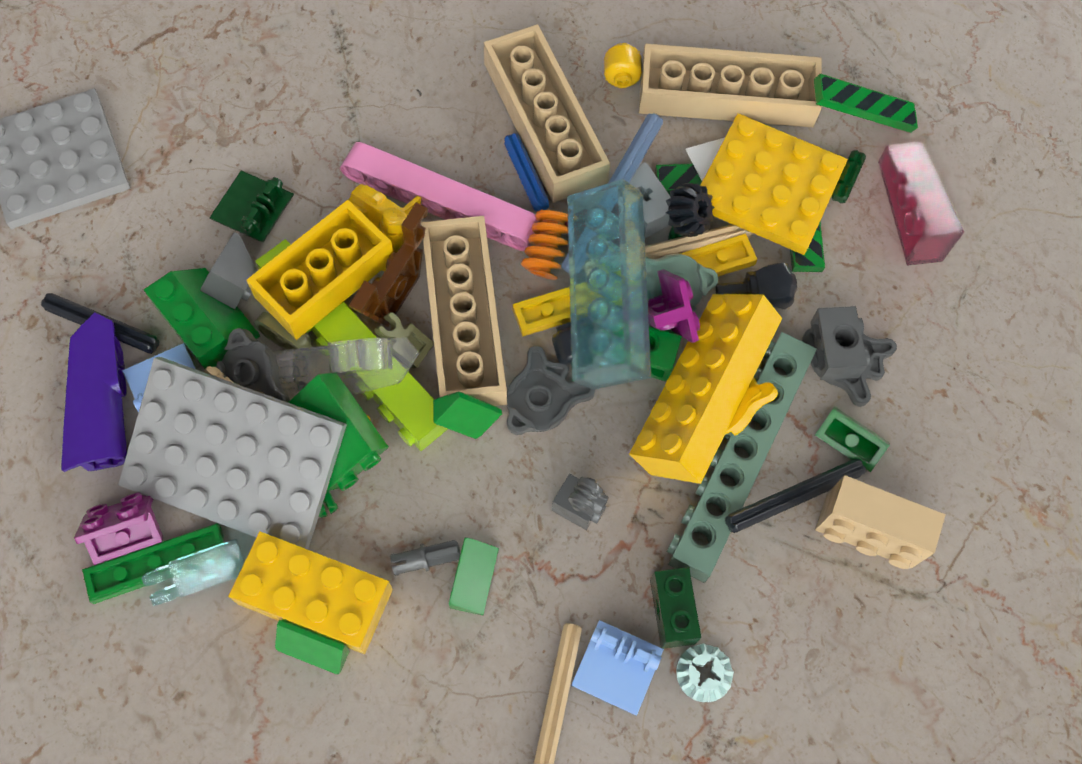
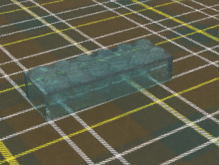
[567,179,651,390]

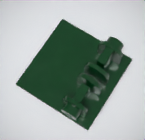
[209,170,294,243]

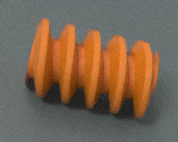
[521,210,575,280]

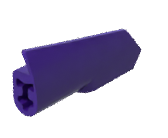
[61,313,127,472]

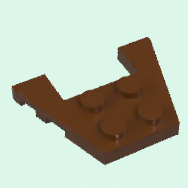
[349,202,428,327]

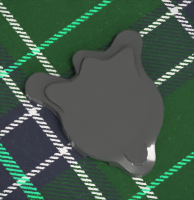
[216,328,290,402]
[802,328,897,407]
[507,346,595,435]

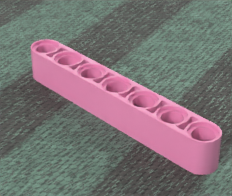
[340,142,538,251]

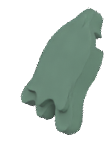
[629,253,718,328]

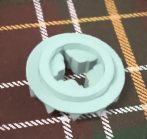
[676,643,734,702]

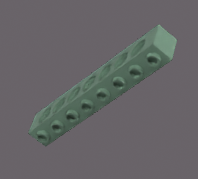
[667,332,817,583]

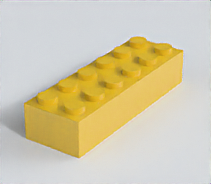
[629,294,782,484]

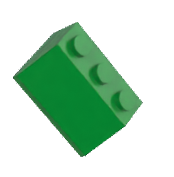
[143,268,260,370]

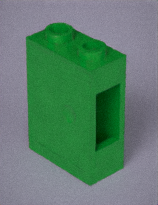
[288,373,389,492]

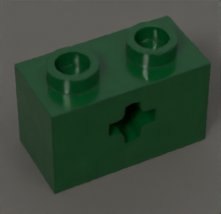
[650,567,702,649]

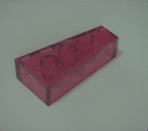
[878,142,964,266]

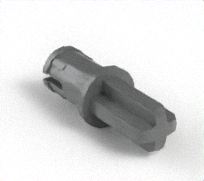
[390,540,461,576]

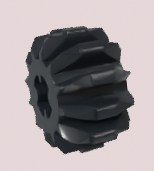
[666,183,715,237]

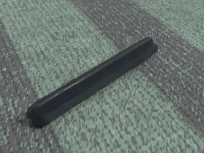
[725,458,866,533]

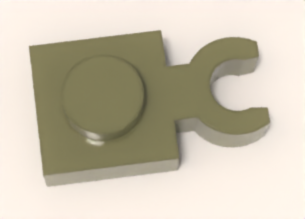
[374,313,434,369]

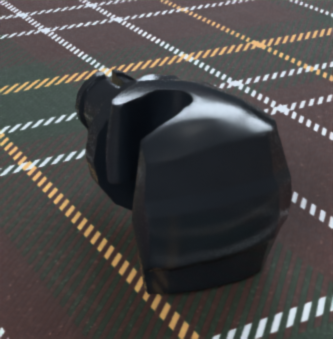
[715,263,797,309]

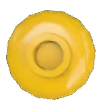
[604,43,642,88]

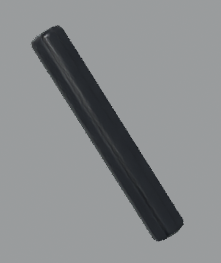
[41,293,160,354]

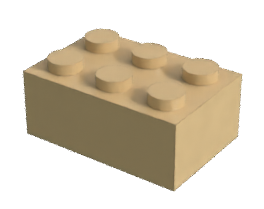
[815,475,946,569]

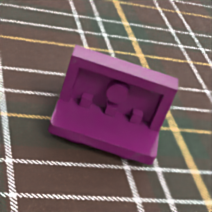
[633,269,700,343]
[74,492,163,565]

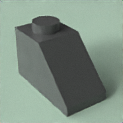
[200,232,257,309]

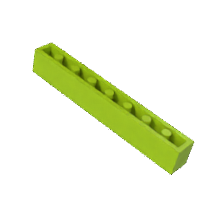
[255,239,448,451]

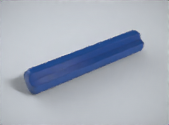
[504,133,549,212]

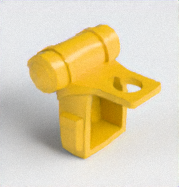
[349,184,422,272]

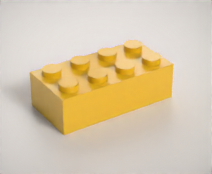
[246,200,393,340]
[228,531,393,655]

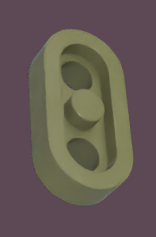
[254,312,313,360]

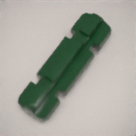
[831,150,866,204]

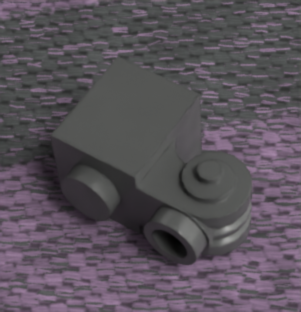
[552,473,609,531]

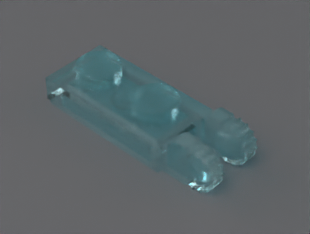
[141,539,245,606]

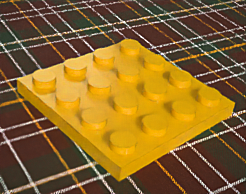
[700,113,848,255]

